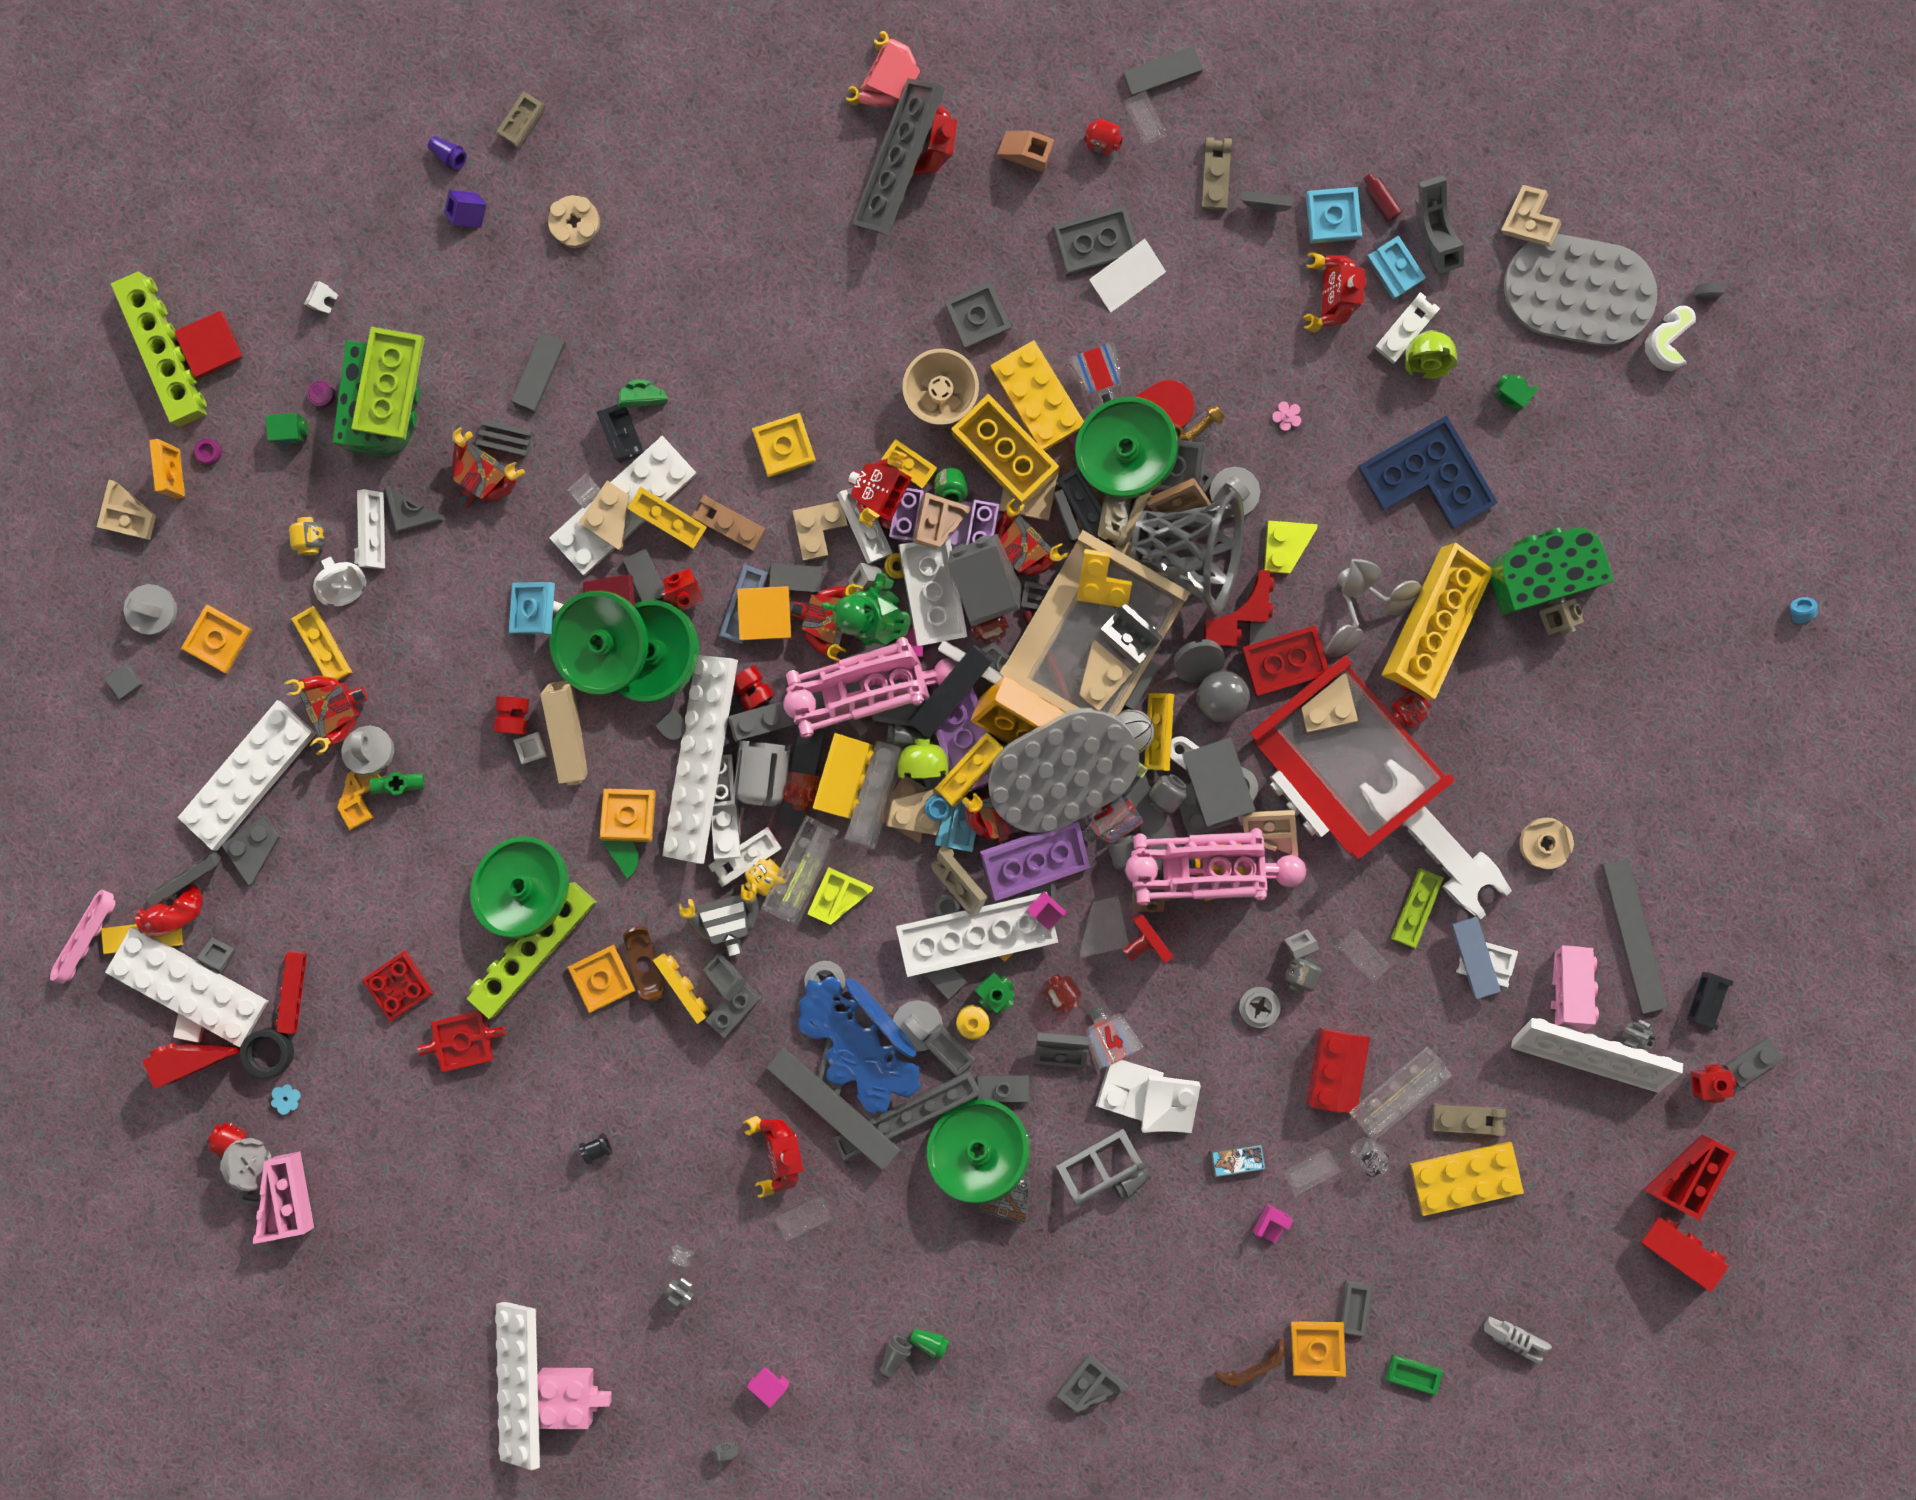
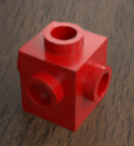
[661,568,704,610]
[1691,1064,1736,1103]

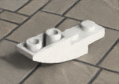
[711,754,741,861]

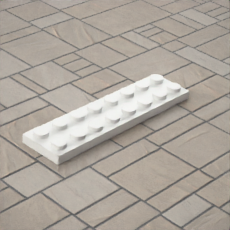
[662,655,738,864]

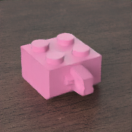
[537,1368,612,1429]

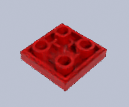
[174,311,244,379]
[362,950,434,1022]

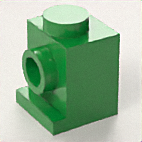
[1493,373,1539,413]

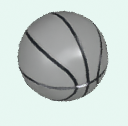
[1116,709,1154,753]

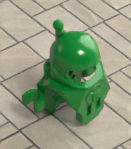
[821,573,912,645]

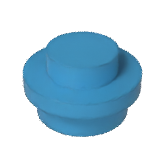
[924,795,950,821]

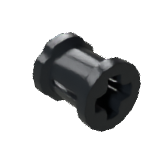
[579,1133,613,1165]

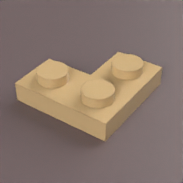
[1502,185,1561,247]
[793,501,848,561]

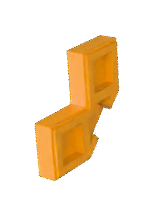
[337,771,381,830]

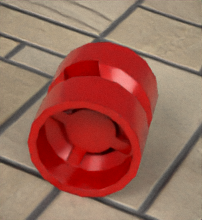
[733,665,775,711]
[493,696,530,735]

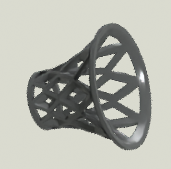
[1131,492,1244,614]

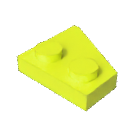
[1264,521,1317,574]

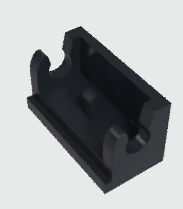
[597,404,644,463]
[1686,972,1734,1030]

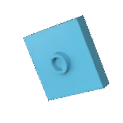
[1306,187,1362,244]
[509,582,555,634]

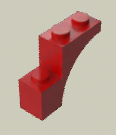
[1203,570,1274,648]

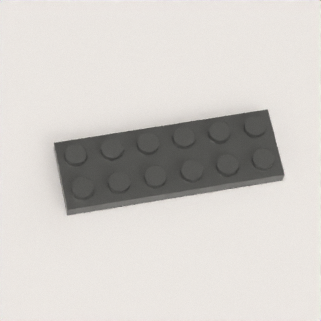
[852,78,945,236]

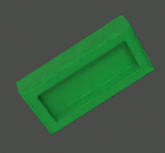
[1385,1354,1443,1396]

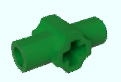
[370,772,425,796]

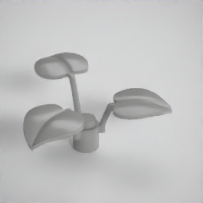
[1324,559,1422,658]

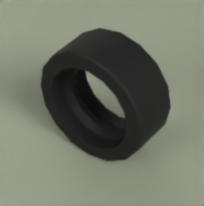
[239,1028,294,1078]

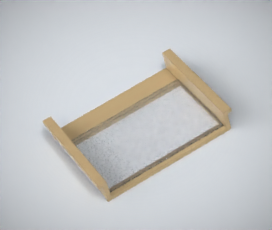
[999,530,1191,716]

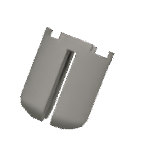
[733,741,791,807]

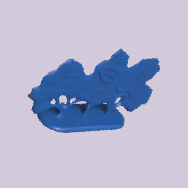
[798,977,921,1113]

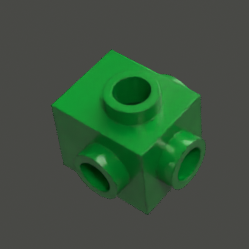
[975,971,1015,1013]

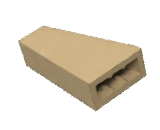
[540,681,588,785]

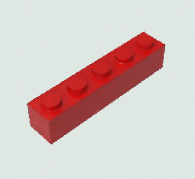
[275,951,307,1034]

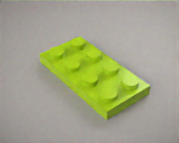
[351,327,425,440]

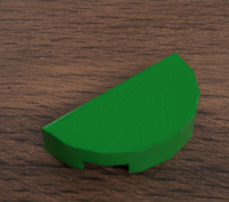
[617,380,668,408]
[599,837,639,879]

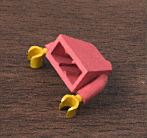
[846,31,920,107]

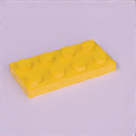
[990,340,1084,451]
[1410,1141,1524,1216]

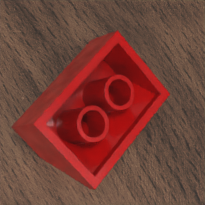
[1306,1027,1370,1113]

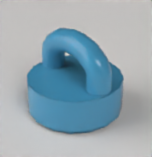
[1790,597,1818,624]

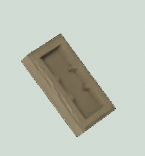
[496,91,546,149]

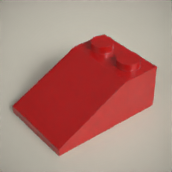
[142,1042,240,1089]

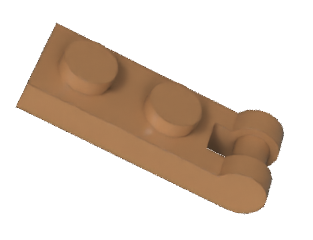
[692,495,766,552]

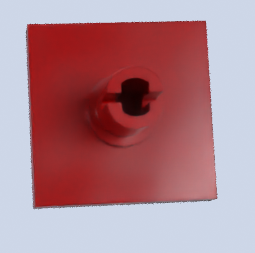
[1122,913,1173,963]

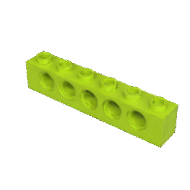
[111,271,207,427]
[466,882,597,1019]

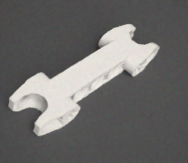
[1358,759,1512,920]

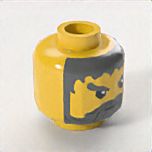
[289,517,325,556]

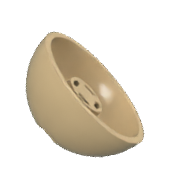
[903,349,979,425]

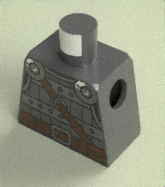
[978,1176,1030,1224]

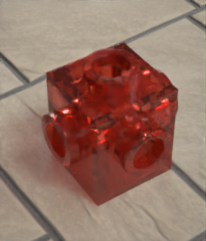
[782,771,821,812]

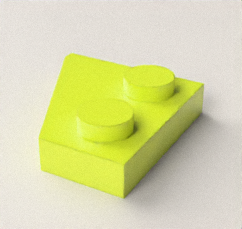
[808,867,874,925]

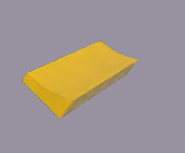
[1381,543,1492,700]

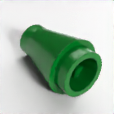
[909,1328,949,1360]

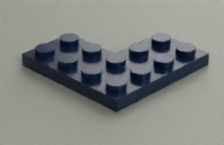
[1357,415,1498,529]

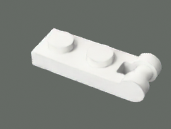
[1374,292,1440,364]
[708,827,782,887]

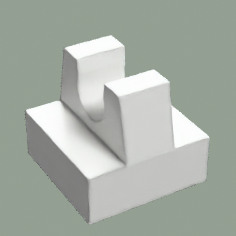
[304,281,338,313]

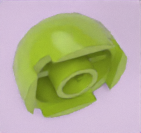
[1405,330,1457,379]
[898,739,949,778]

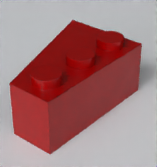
[1643,1135,1736,1221]
[1640,1216,1729,1292]

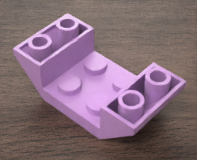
[889,488,999,549]

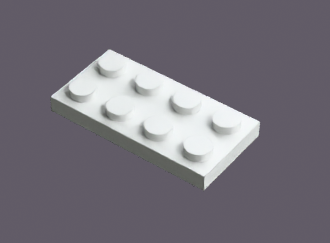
[898,536,967,646]

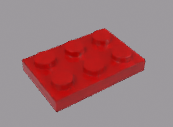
[1241,625,1329,696]

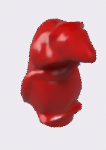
[135,884,204,937]

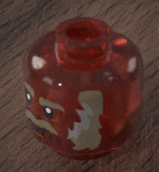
[970,615,1009,645]
[1043,973,1081,1013]

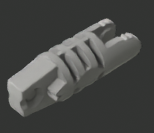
[1484,1316,1552,1364]

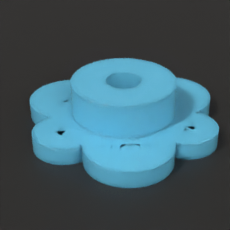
[271,1084,301,1115]

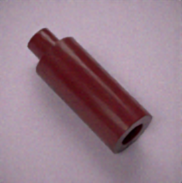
[1363,172,1403,222]

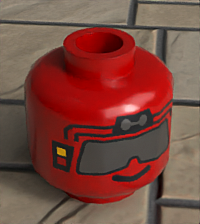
[1084,119,1123,157]

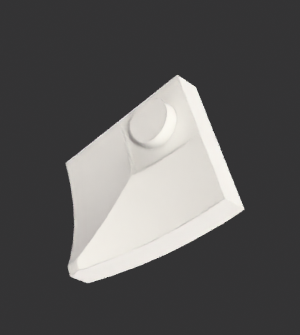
[1096,1057,1164,1121]
[1141,1075,1200,1133]

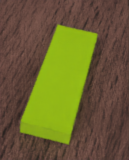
[1391,868,1444,949]

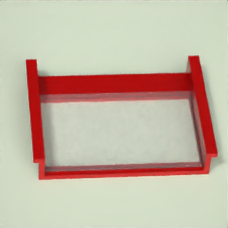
[1250,655,1455,860]

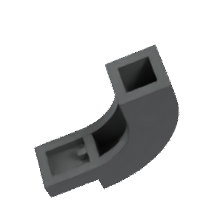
[1415,175,1464,274]

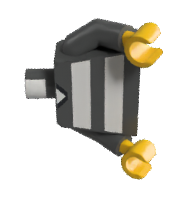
[678,884,760,956]

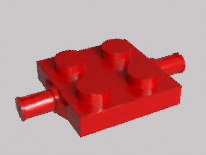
[417,1010,506,1072]

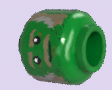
[934,468,968,504]

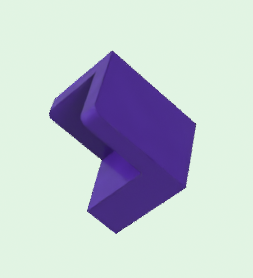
[444,190,487,228]

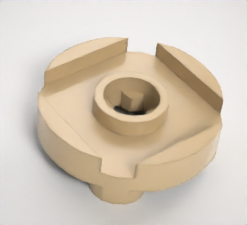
[548,196,600,248]
[1520,818,1574,869]

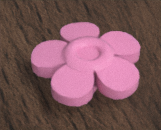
[1272,402,1301,431]

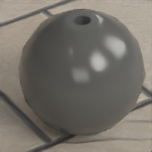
[1197,670,1250,723]

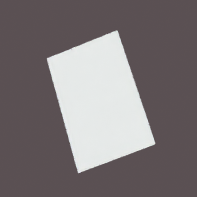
[1089,239,1166,312]

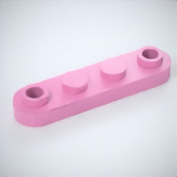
[50,890,116,984]

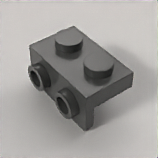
[1098,604,1162,667]

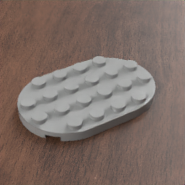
[1504,234,1657,346]
[988,708,1139,833]

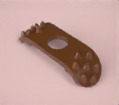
[623,926,665,1002]
[1214,1339,1285,1388]

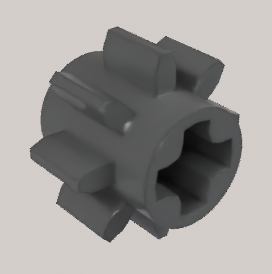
[1622,1020,1656,1051]
[662,1277,694,1312]

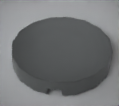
[1174,639,1225,683]

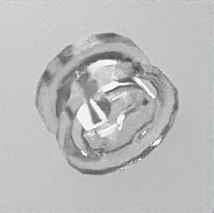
[668,1245,694,1267]

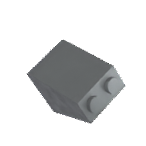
[948,534,1021,626]

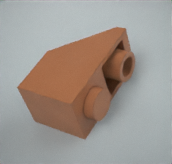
[997,131,1054,173]

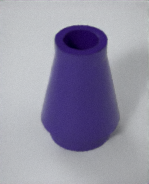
[428,136,467,170]

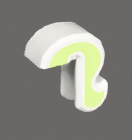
[1645,306,1696,371]

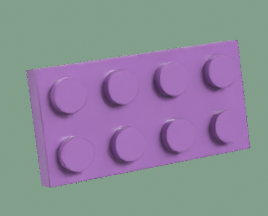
[925,685,992,792]
[980,820,1090,901]

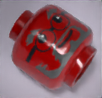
[1392,691,1431,729]

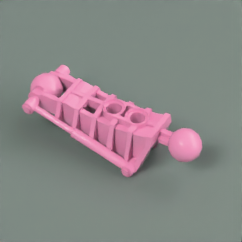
[783,637,958,739]
[1125,828,1307,905]

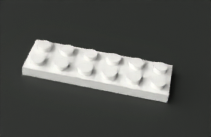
[549,436,697,576]
[178,700,317,851]
[896,892,1058,977]
[105,927,269,1047]
[1511,1018,1683,1093]
[495,1302,540,1470]

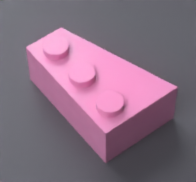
[1551,946,1599,1033]
[253,1152,314,1244]

